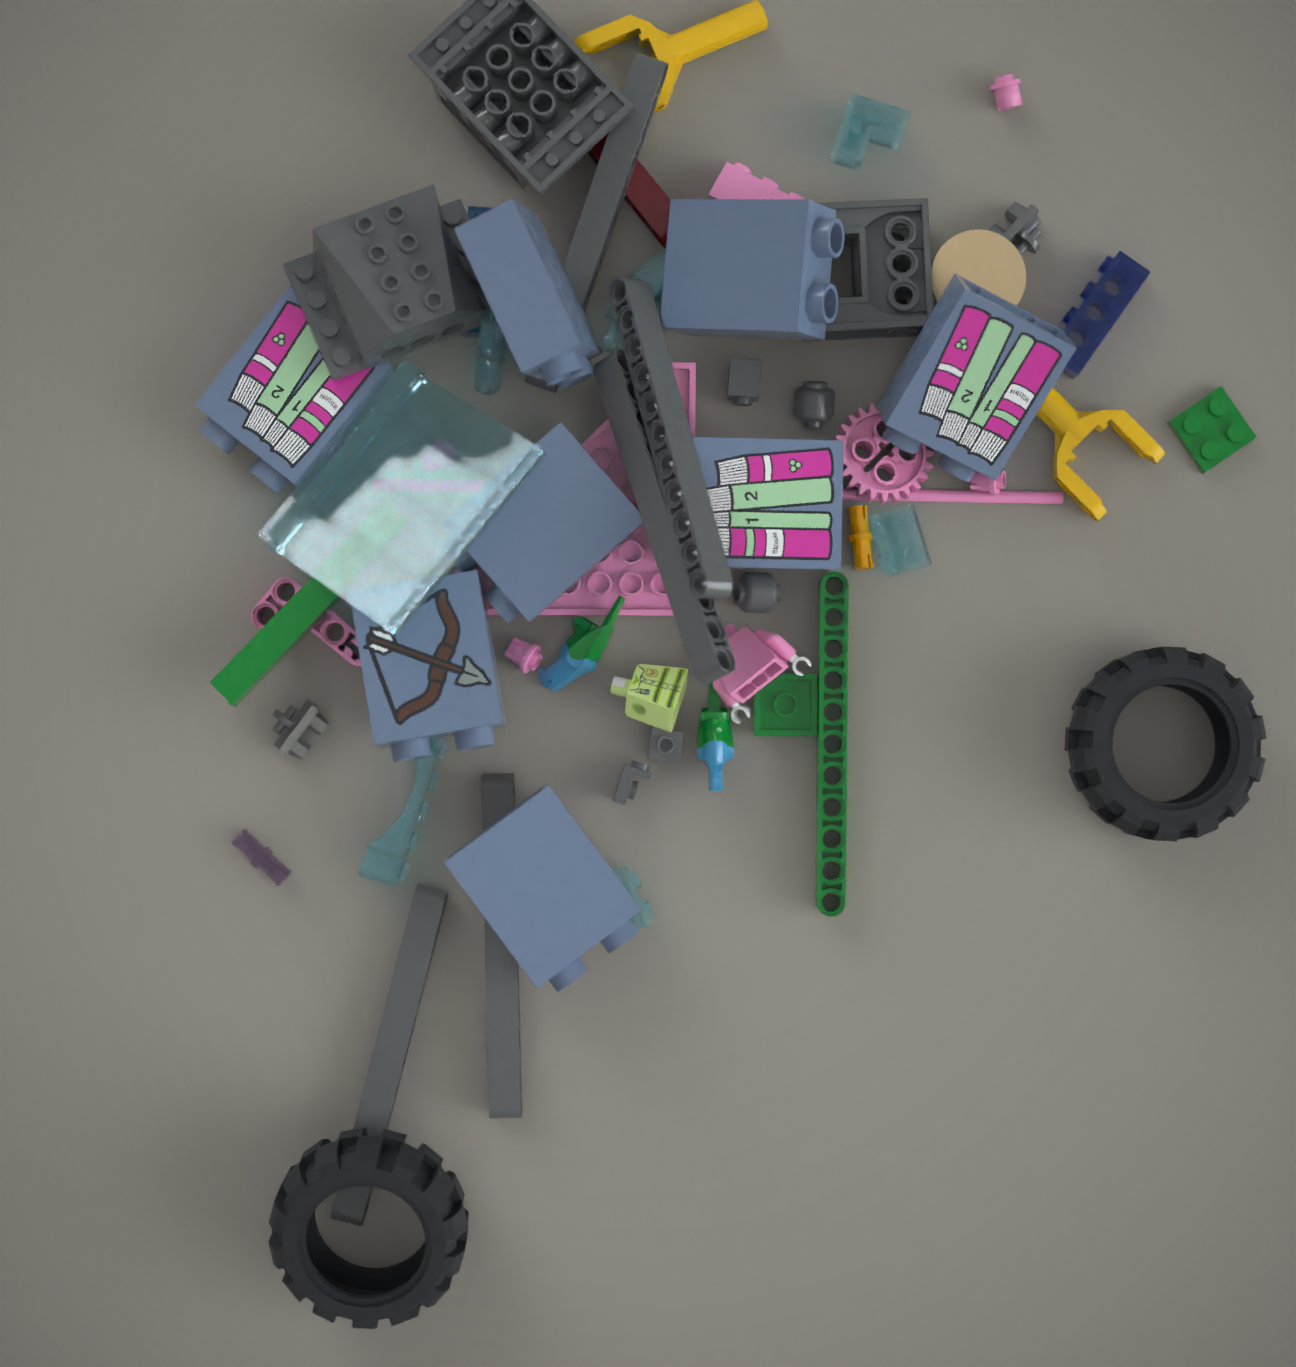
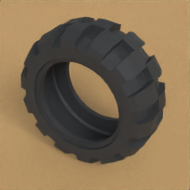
[1064,646,1267,842]
[268,1128,469,1329]

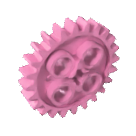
[834,403,935,505]

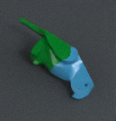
[538,595,625,692]
[697,682,734,791]

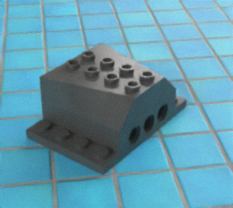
[408,0,634,196]
[283,184,496,382]

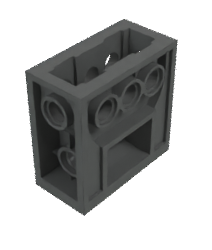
[802,198,933,342]

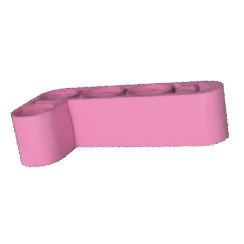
[251,578,361,667]

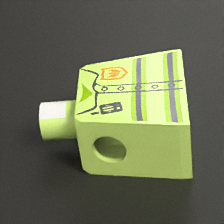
[610,664,688,732]

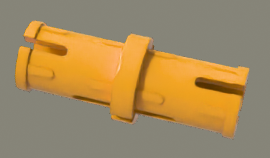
[847,505,874,570]

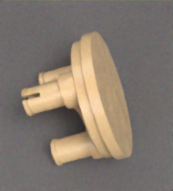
[931,229,1026,306]

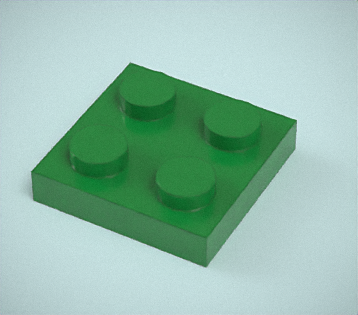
[1167,386,1257,474]
[754,673,818,737]

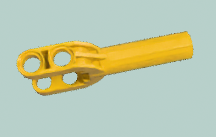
[574,0,768,114]
[1036,388,1165,521]

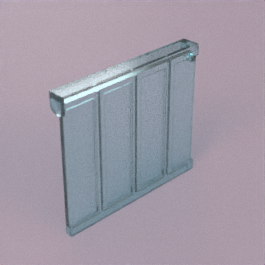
[257,360,546,637]

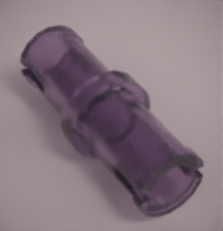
[232,829,292,886]

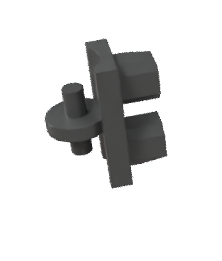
[988,202,1042,255]
[272,699,329,760]

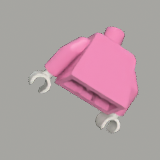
[713,624,812,724]

